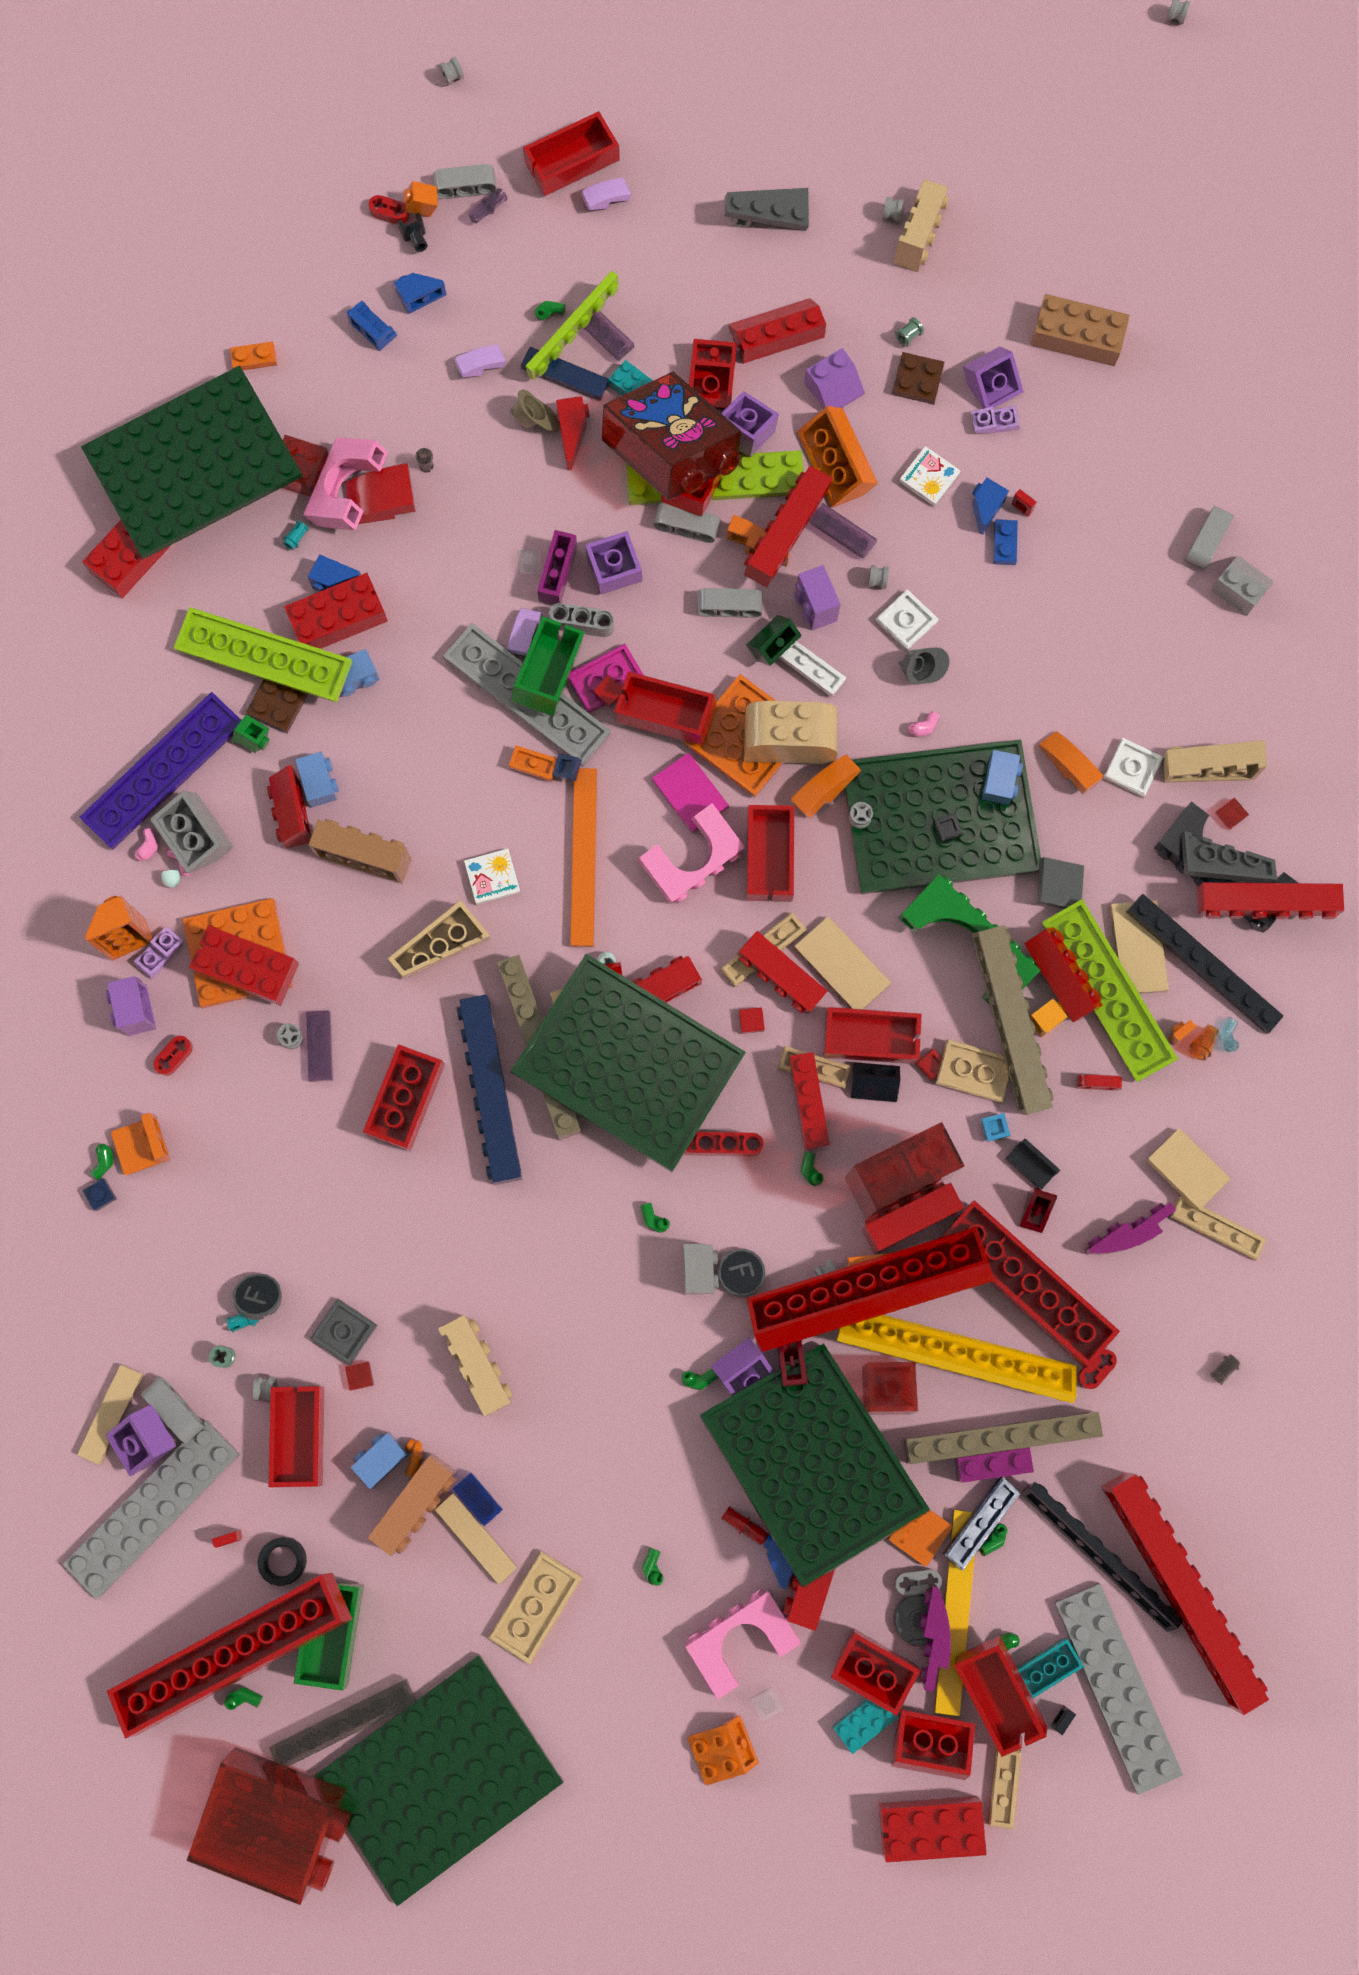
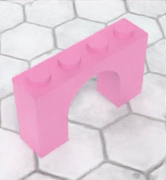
[303,437,388,530]
[637,803,745,904]
[685,1589,801,1699]

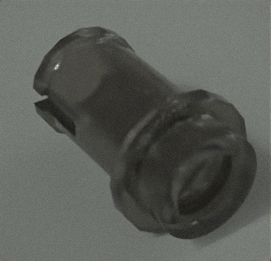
[415,448,434,473]
[1210,1354,1241,1385]

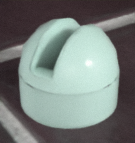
[161,870,180,888]
[598,952,616,964]

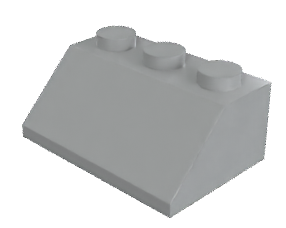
[150,791,234,874]

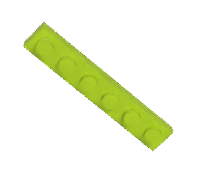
[526,270,619,380]

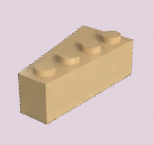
[388,900,490,979]
[438,1315,513,1417]

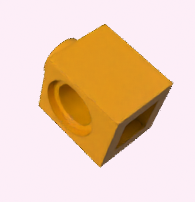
[1029,999,1068,1037]

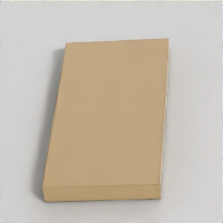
[1110,900,1169,994]
[794,916,891,1009]
[488,1551,582,1665]

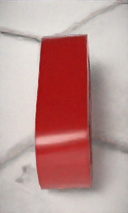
[368,195,409,225]
[153,1036,193,1076]
[1077,1075,1122,1090]
[1078,1349,1117,1389]

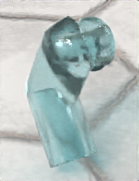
[1218,1017,1239,1052]

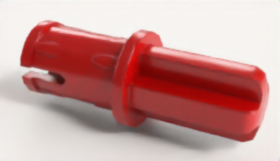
[721,1506,768,1545]

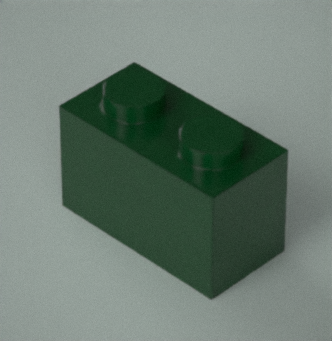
[746,615,802,666]

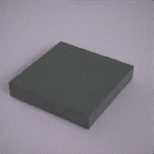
[1037,857,1084,909]
[310,1298,378,1366]

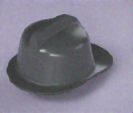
[899,647,950,684]

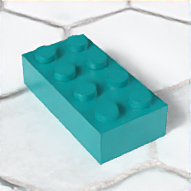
[608,360,659,403]
[1017,1637,1084,1698]
[832,1698,900,1754]

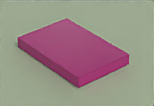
[568,643,643,714]
[652,752,729,833]

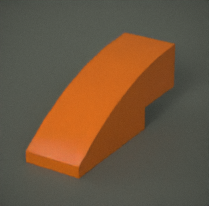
[727,515,790,567]
[1038,731,1104,794]
[791,754,861,818]

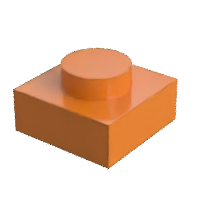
[1168,1020,1196,1045]

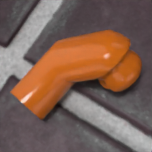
[405,1439,422,1477]

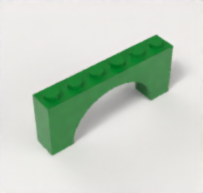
[897,875,1040,1005]

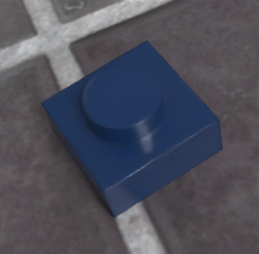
[553,754,582,781]
[82,1178,117,1211]

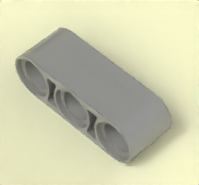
[433,164,496,199]
[653,503,721,543]
[1185,505,1234,570]
[697,588,762,618]
[549,603,614,637]
[141,1376,205,1444]

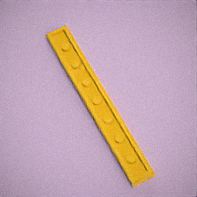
[934,1510,975,1716]

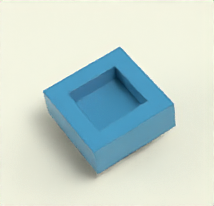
[980,1113,1011,1142]

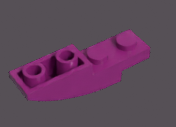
[1084,1203,1176,1255]
[919,1584,951,1692]

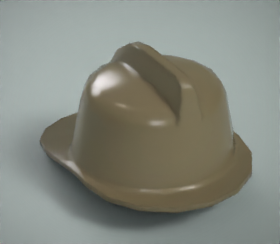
[510,389,559,431]

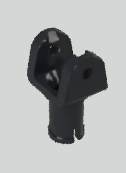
[397,213,428,252]

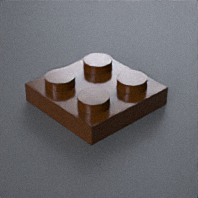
[892,352,945,405]
[246,679,308,734]

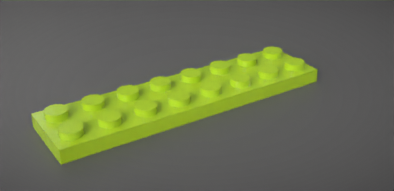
[626,450,803,505]
[174,607,353,703]
[1042,899,1178,1082]

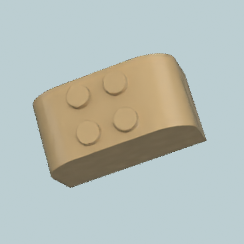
[744,701,838,764]

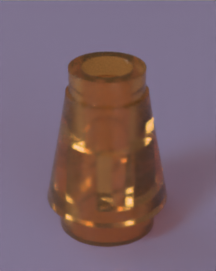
[1189,1025,1219,1061]

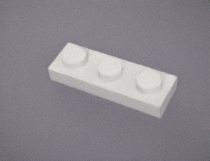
[779,641,846,697]

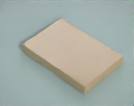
[935,1039,1009,1104]
[1146,1128,1231,1212]

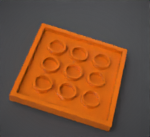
[684,674,783,798]
[183,898,293,1008]

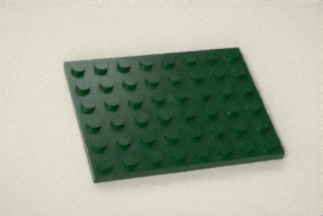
[81,365,303,559]
[845,739,1041,894]
[510,954,746,1172]
[700,1343,930,1588]
[314,1654,564,1906]

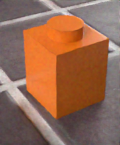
[403,181,438,217]

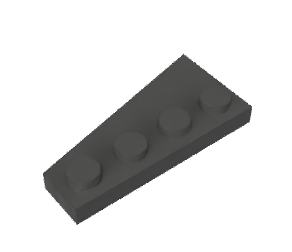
[725,188,809,231]
[1181,831,1277,883]

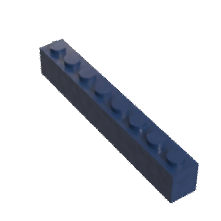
[456,994,523,1185]

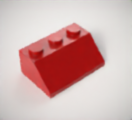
[267,765,312,849]
[831,1628,921,1716]
[891,1710,975,1780]

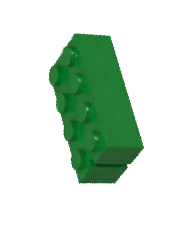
[510,616,585,716]
[293,1581,364,1691]

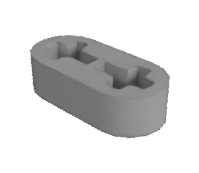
[894,1569,942,1596]

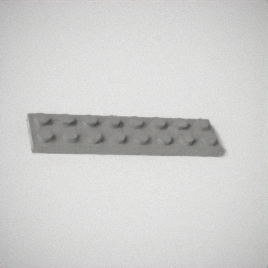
[443,623,611,767]
[63,1420,241,1600]
[1054,1583,1183,1795]

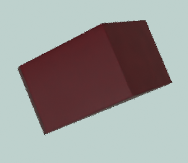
[1020,1188,1057,1233]
[777,1340,807,1387]

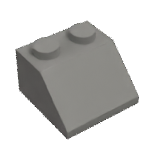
[1211,556,1274,616]
[684,1244,719,1295]

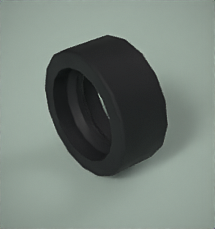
[257,1537,307,1586]

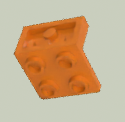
[111,1112,170,1176]
[886,1510,953,1567]
[687,1715,759,1785]

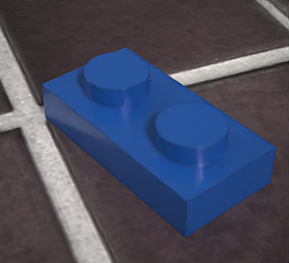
[993,519,1018,565]

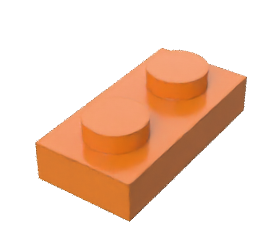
[230,341,277,370]
[508,745,557,782]

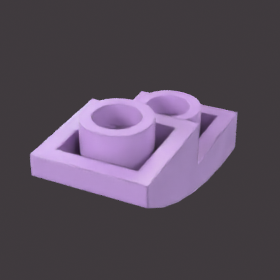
[581,178,631,210]
[455,345,506,378]
[971,405,1020,433]
[507,608,542,656]
[134,926,184,979]

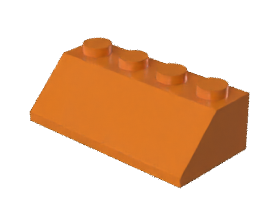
[797,406,878,507]
[85,896,153,961]

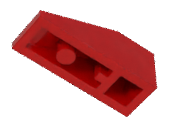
[556,396,590,470]

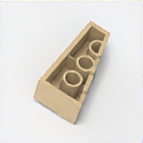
[894,179,950,272]
[1162,740,1267,783]

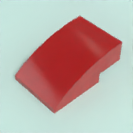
[688,339,737,409]
[661,442,729,517]
[345,463,416,524]

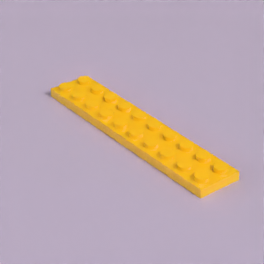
[837,1315,1077,1403]

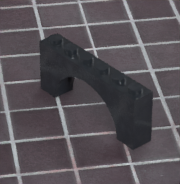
[1154,801,1298,933]

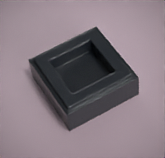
[933,813,963,843]
[1051,1705,1076,1736]

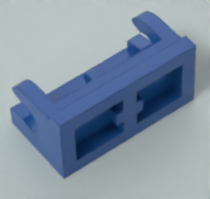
[347,301,397,351]

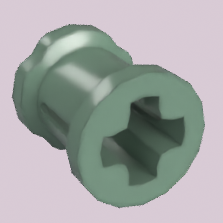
[895,317,924,347]
[209,1346,236,1368]

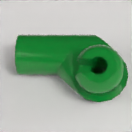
[90,1144,114,1180]
[681,1368,718,1390]

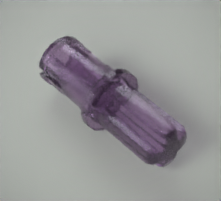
[469,188,507,223]

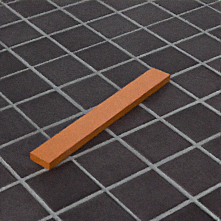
[570,768,597,947]

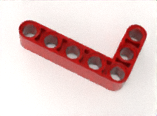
[683,1132,764,1157]

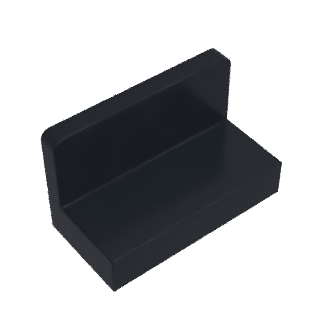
[851,1062,901,1102]
[1005,1138,1061,1190]

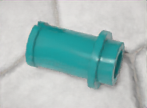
[282,521,309,550]
[227,1314,260,1333]

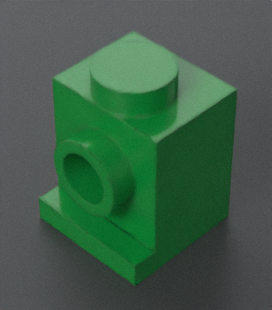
[232,714,270,753]

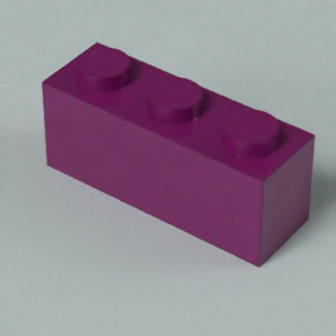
[537,530,577,605]
[954,1447,1034,1483]

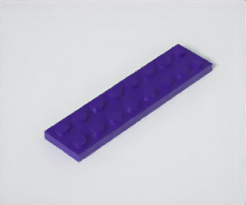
[79,692,241,850]

